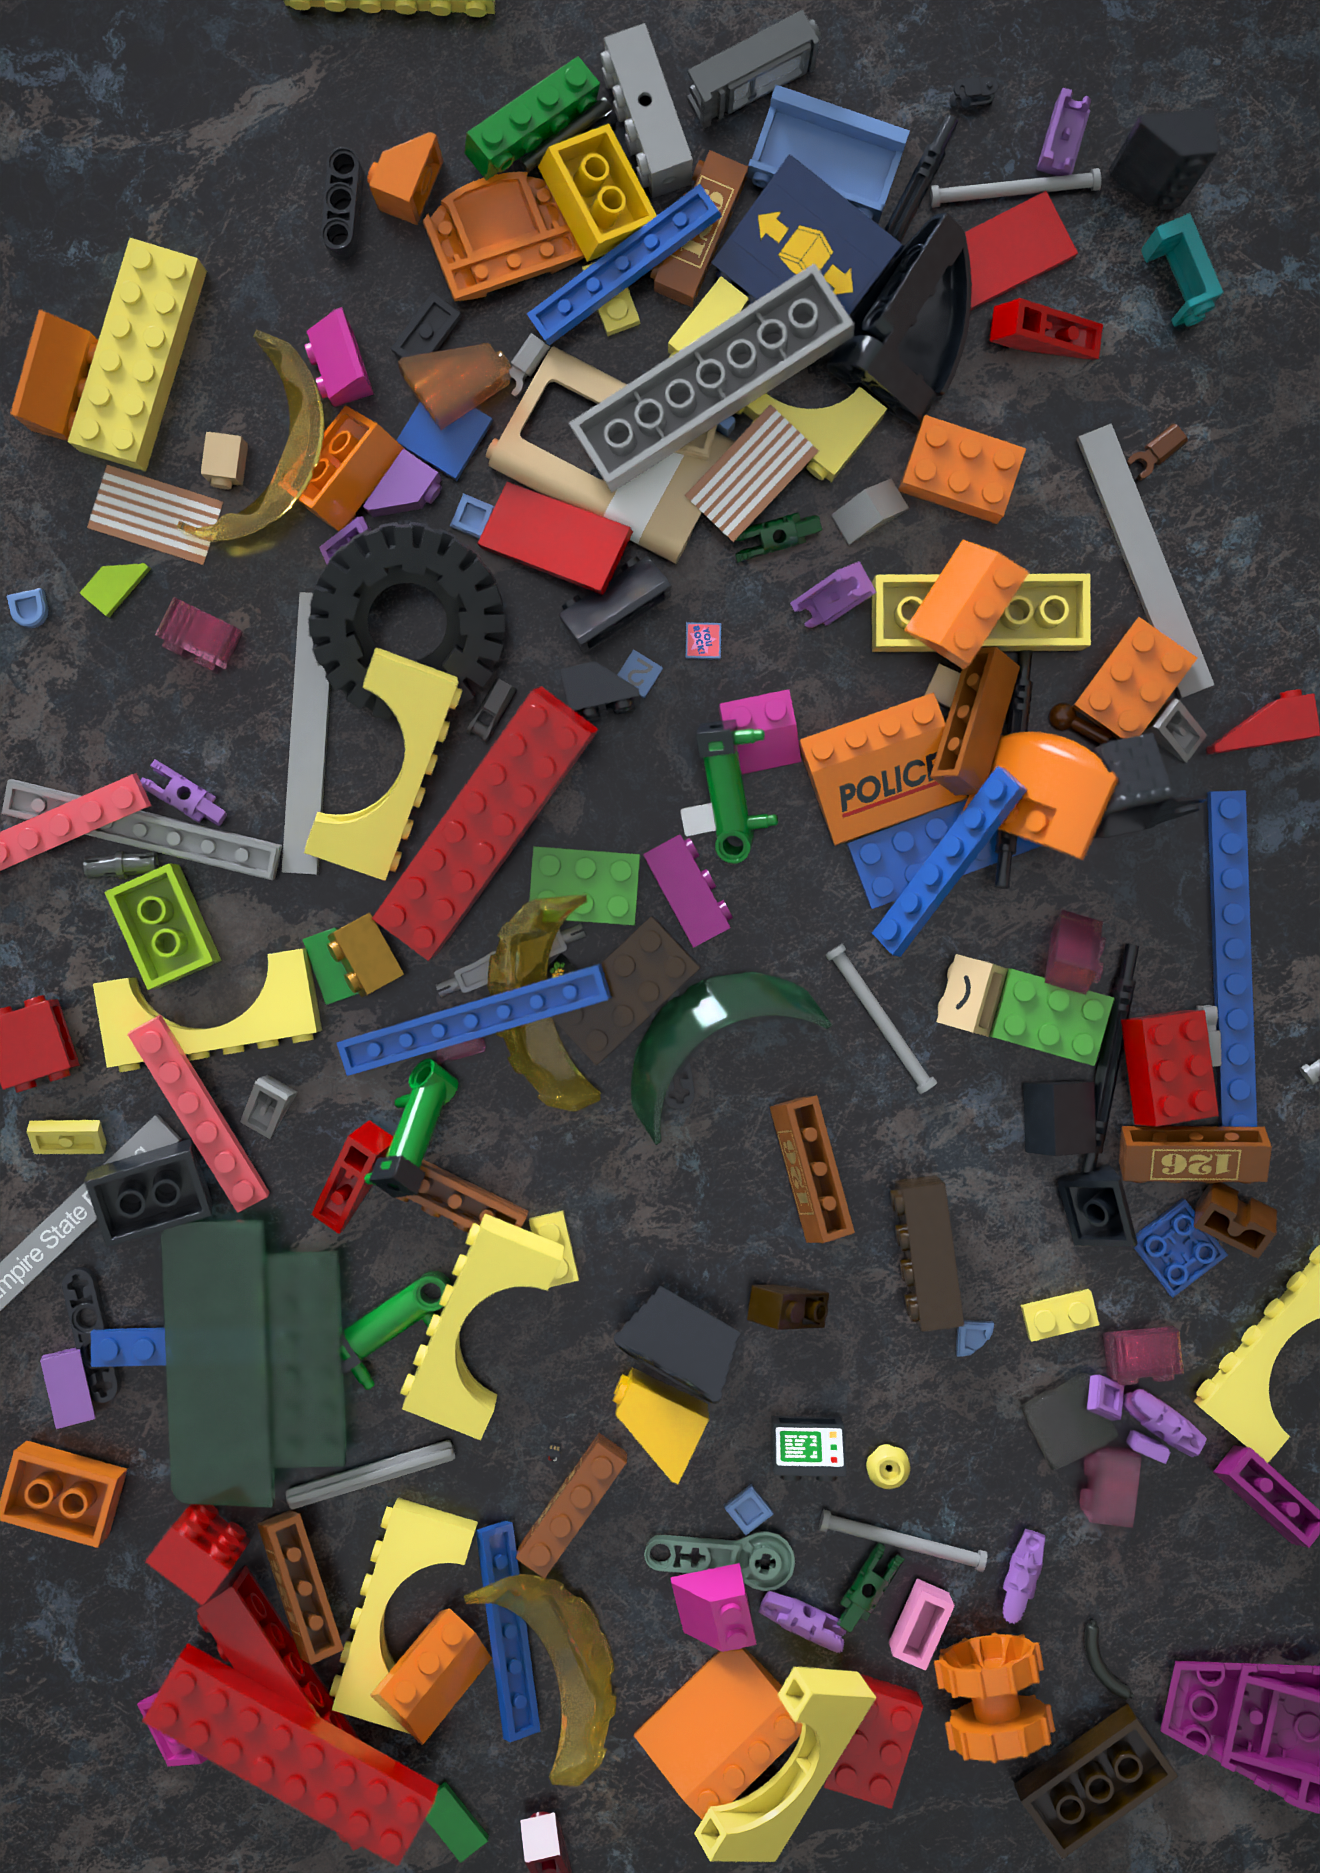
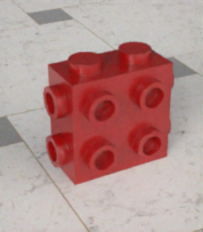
[0,995,80,1093]

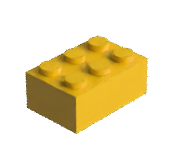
[538,124,657,262]

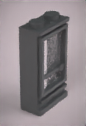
[687,9,821,129]

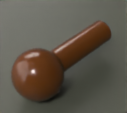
[1049,703,1113,744]

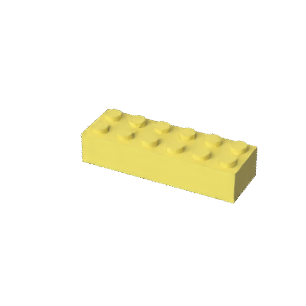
[68,238,207,472]
[872,574,1091,652]

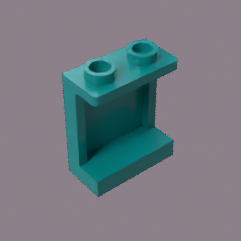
[1141,213,1224,327]

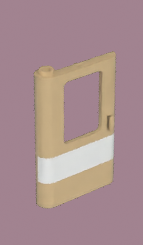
[486,346,735,564]

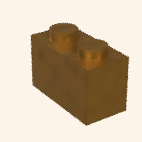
[327,913,404,998]

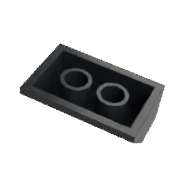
[559,556,671,654]

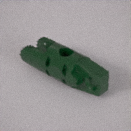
[735,512,822,563]
[837,1542,905,1633]

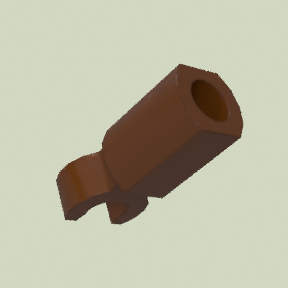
[1127,424,1188,481]

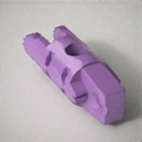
[140,759,227,827]
[1122,1389,1207,1457]
[1002,1529,1045,1623]
[759,1591,846,1653]

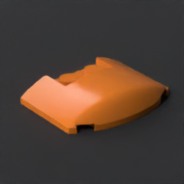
[423,172,585,301]
[961,732,1118,860]

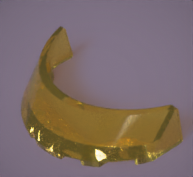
[176,330,324,542]
[487,894,601,1112]
[463,1575,616,1786]

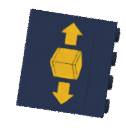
[711,154,905,316]

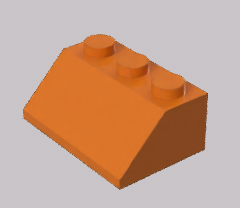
[10,310,98,441]
[281,405,403,532]
[904,540,1029,669]
[370,1608,492,1744]

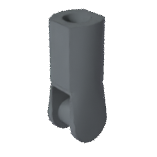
[466,678,517,744]

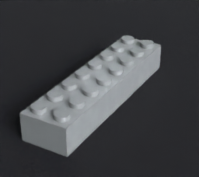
[569,263,854,492]

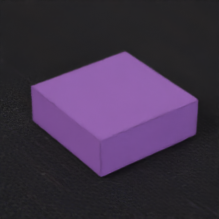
[1087,1375,1124,1421]
[1125,1430,1170,1464]

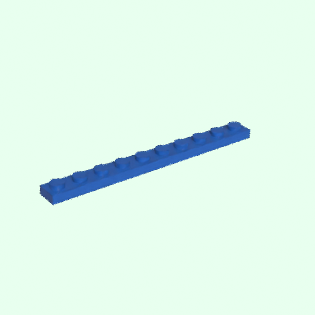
[1207,790,1257,1127]

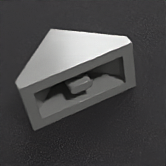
[831,479,909,545]
[1143,698,1207,763]
[240,1075,298,1139]

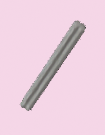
[286,1440,455,1509]

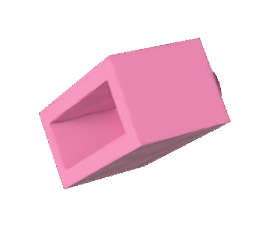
[889,1578,955,1671]

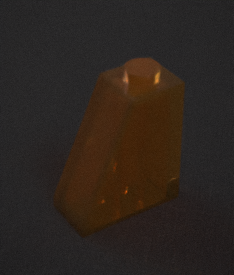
[398,343,512,430]

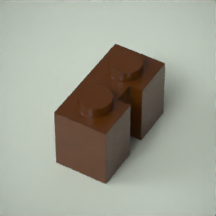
[1194,1182,1277,1259]

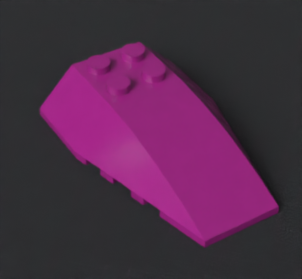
[1160,1661,1320,1814]

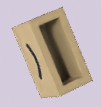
[936,954,1008,1037]

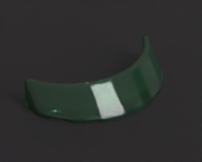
[631,972,832,1145]

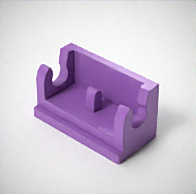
[1036,88,1091,176]
[790,561,877,628]
[40,1348,96,1429]

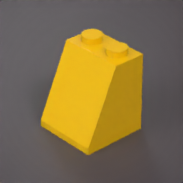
[613,1368,709,1484]

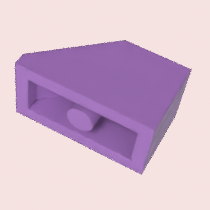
[363,448,442,517]

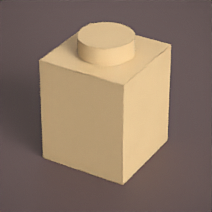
[201,432,248,489]

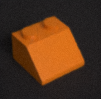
[367,132,444,226]

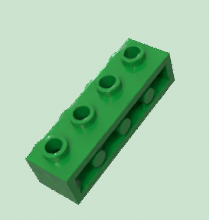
[464,56,600,181]

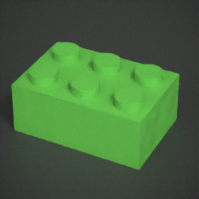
[528,847,640,926]
[989,968,1114,1066]

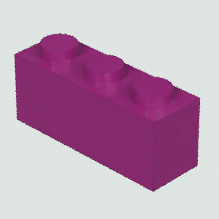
[643,834,733,948]
[1213,1445,1320,1548]

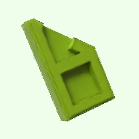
[80,563,151,617]

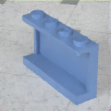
[748,85,910,223]

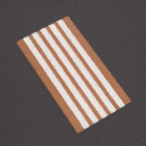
[685,404,819,542]
[87,465,223,565]

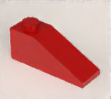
[990,298,1103,360]
[1206,689,1320,755]
[311,1120,393,1234]

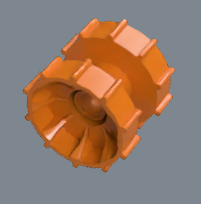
[934,1633,1055,1763]

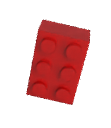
[1121,1010,1219,1127]
[145,1498,251,1606]
[823,1674,923,1809]

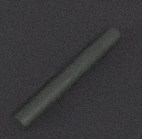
[520,97,612,172]

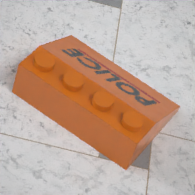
[799,692,968,846]

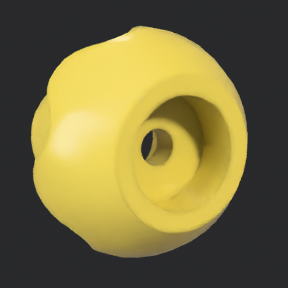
[866,1445,910,1489]

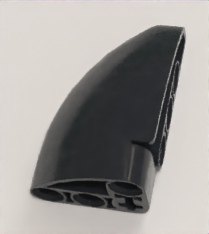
[827,212,972,425]

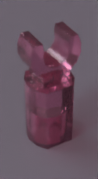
[435,1037,486,1066]

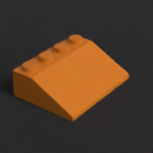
[634,1647,802,1820]

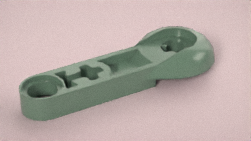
[644,1531,795,1591]

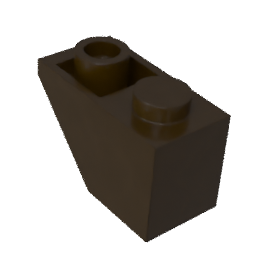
[747,1285,829,1330]

